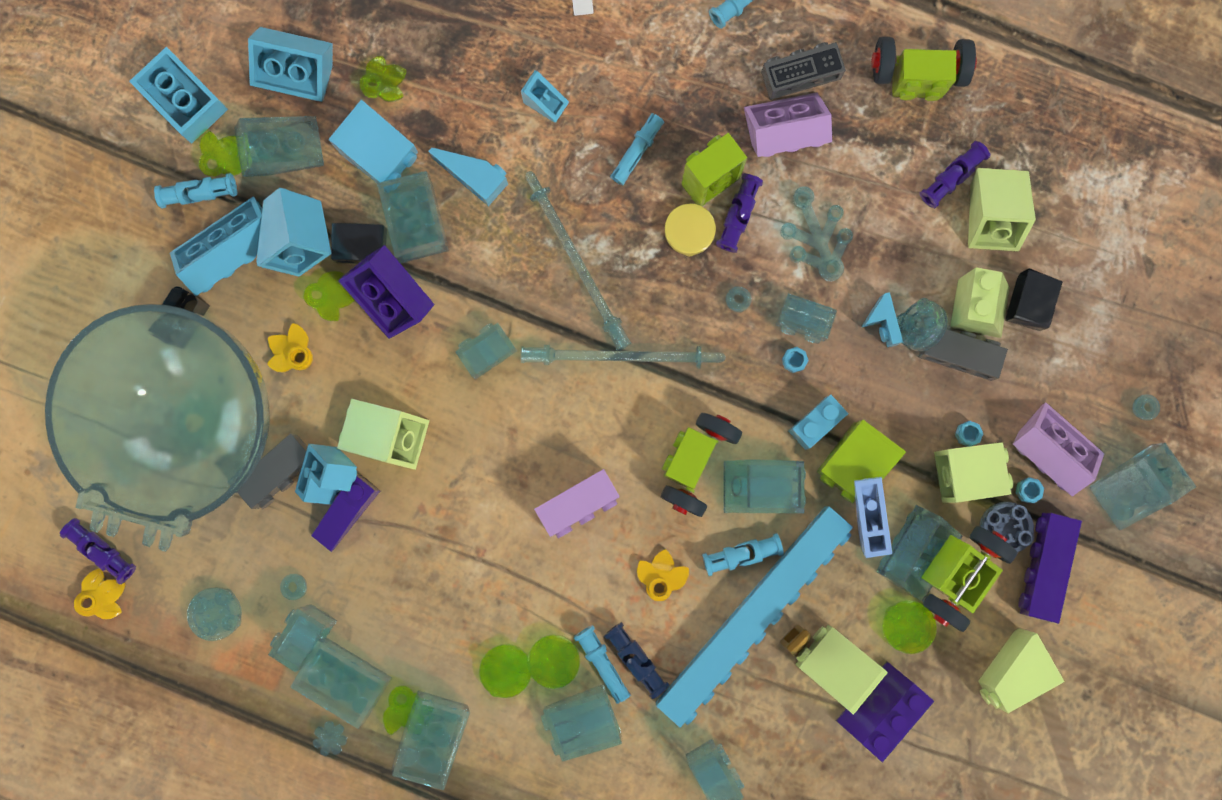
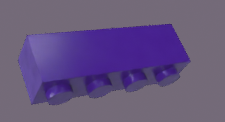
[1018,513,1082,624]

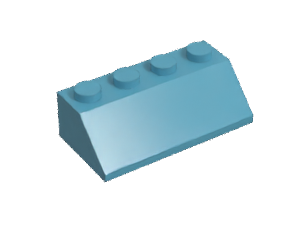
[170,196,263,296]

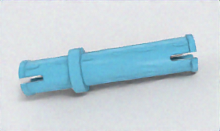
[610,113,664,186]

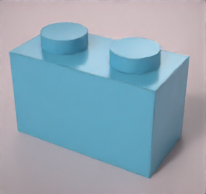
[788,395,849,450]

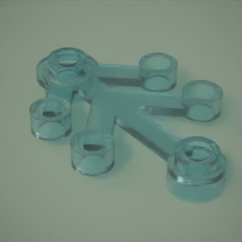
[780,187,853,281]

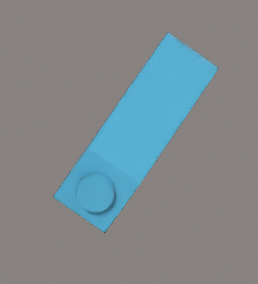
[428,148,508,207]

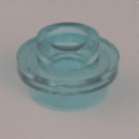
[726,287,751,312]
[1133,394,1160,420]
[280,574,307,600]

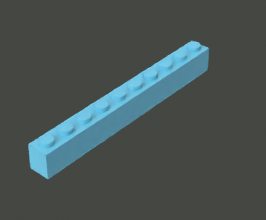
[655,506,853,728]

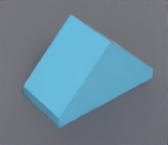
[521,70,569,122]

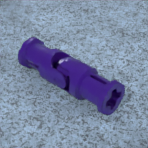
[920,141,991,209]
[716,173,763,253]
[60,518,136,584]

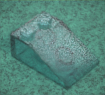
[234,116,324,177]

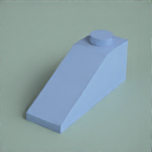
[854,477,892,558]

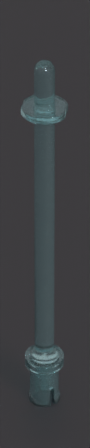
[525,171,632,351]
[521,345,726,368]

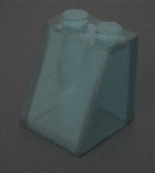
[724,459,806,514]
[541,684,622,762]

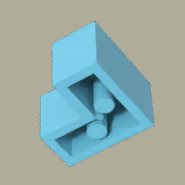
[295,444,357,505]

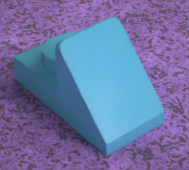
[862,292,903,348]

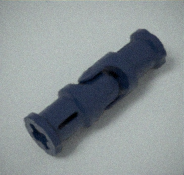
[604,622,670,699]

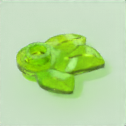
[359,56,407,102]
[199,131,248,177]
[303,271,355,321]
[383,685,434,735]

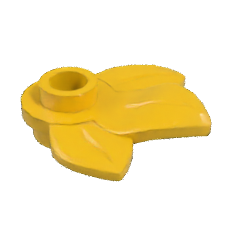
[267,323,313,372]
[637,549,689,601]
[74,569,126,620]

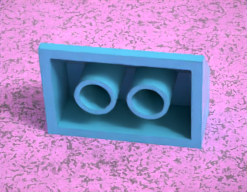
[248,27,333,102]

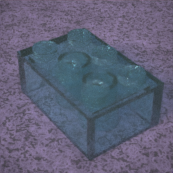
[377,171,449,263]
[290,637,392,729]
[392,690,470,790]

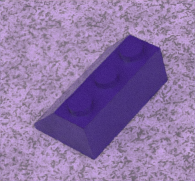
[338,245,435,339]
[836,661,934,763]

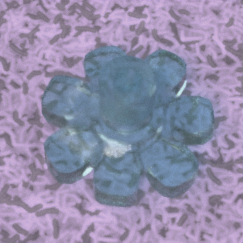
[313,721,347,756]

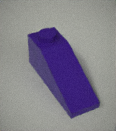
[311,475,381,552]

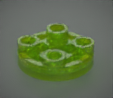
[882,600,937,654]
[527,635,580,689]
[479,644,532,698]

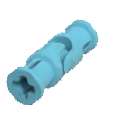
[154,173,237,208]
[702,533,784,576]

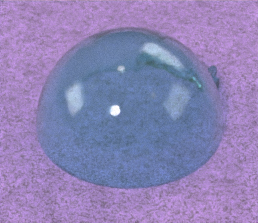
[45,304,270,552]

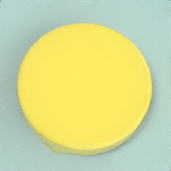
[664,203,716,257]

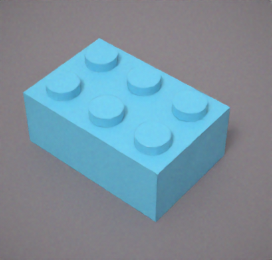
[129,47,228,144]

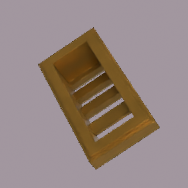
[780,625,812,656]

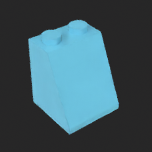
[328,100,418,191]
[256,188,331,277]

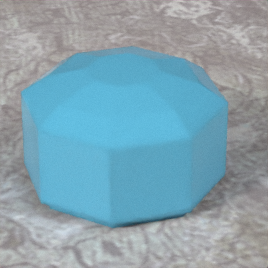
[782,347,808,373]
[955,421,983,447]
[1015,478,1044,503]

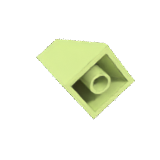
[968,168,1036,251]
[950,267,1010,338]
[337,399,430,470]
[934,442,1013,503]
[795,625,888,715]
[978,628,1065,713]

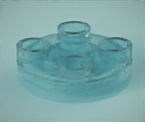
[897,298,948,351]
[187,587,242,641]

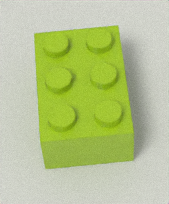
[681,133,748,206]

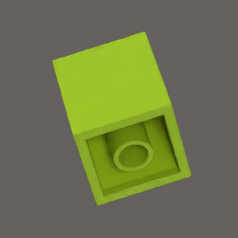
[817,420,906,504]

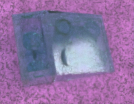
[1089,443,1197,530]

